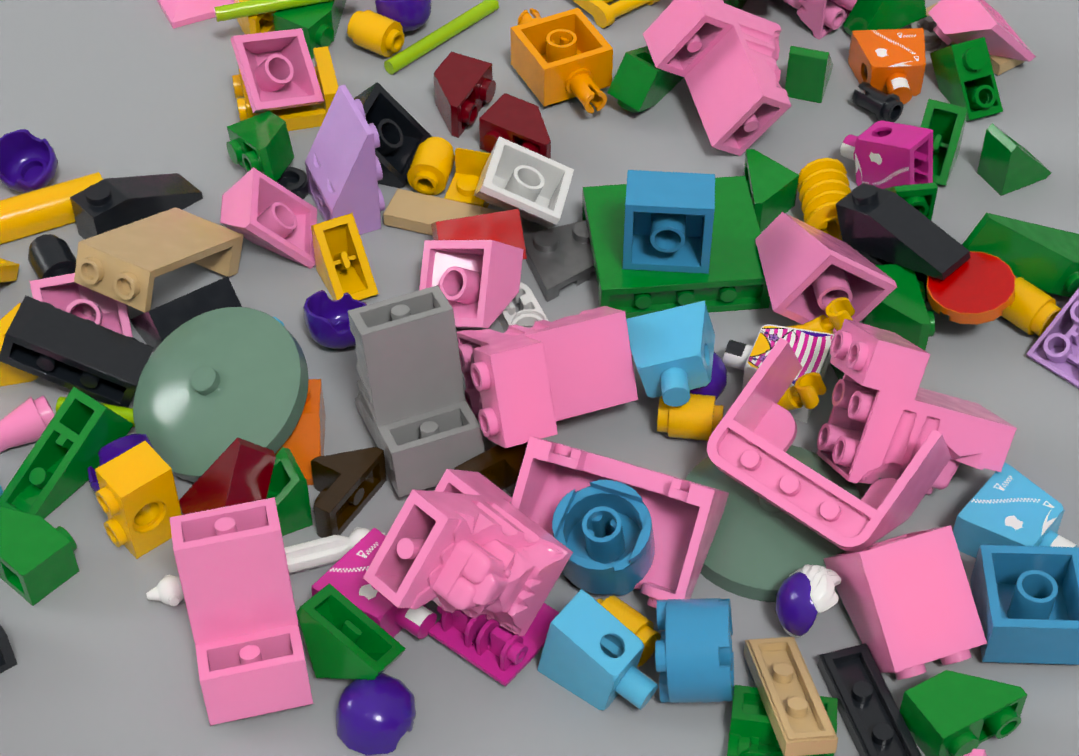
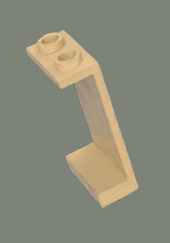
[74,207,244,312]

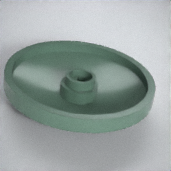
[133,307,309,482]
[685,445,862,602]

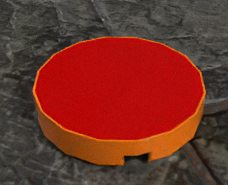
[927,251,1016,325]

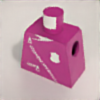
[840,121,933,189]
[311,528,437,639]

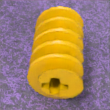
[797,158,851,241]

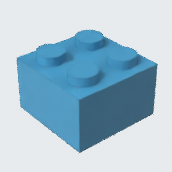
[622,170,715,274]
[970,545,1079,665]

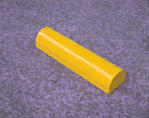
[0,172,103,245]

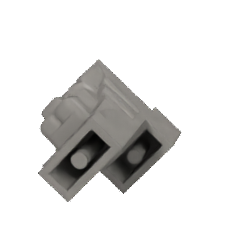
[348,285,485,497]

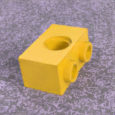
[95,441,182,559]

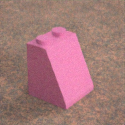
[755,212,897,335]
[824,525,987,680]

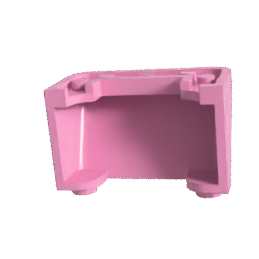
[511,437,729,609]

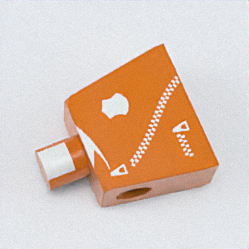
[848,28,926,104]

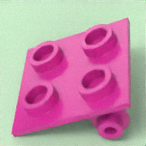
[428,603,559,687]

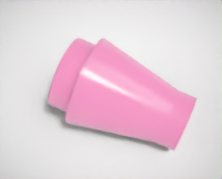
[0,395,55,453]

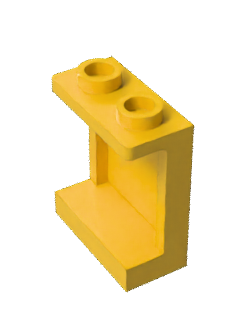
[232,46,338,131]

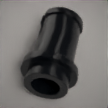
[852,82,903,122]

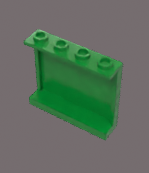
[582,176,770,319]

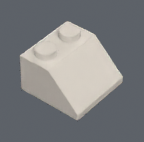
[474,136,574,228]

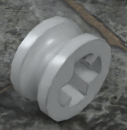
[910,16,942,51]

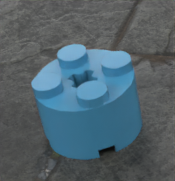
[552,480,655,596]
[655,598,734,703]

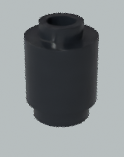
[28,234,76,280]

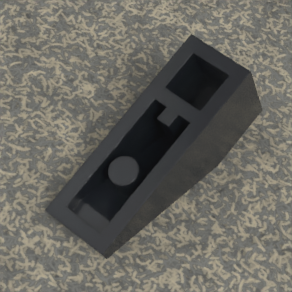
[70,173,203,239]
[836,183,971,281]

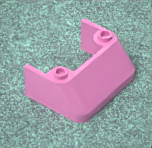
[707,337,951,552]

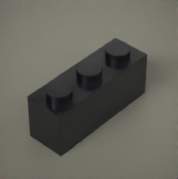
[0,295,154,408]

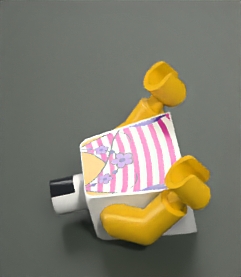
[723,297,855,423]

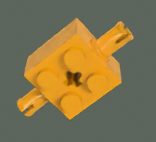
[510,8,613,113]

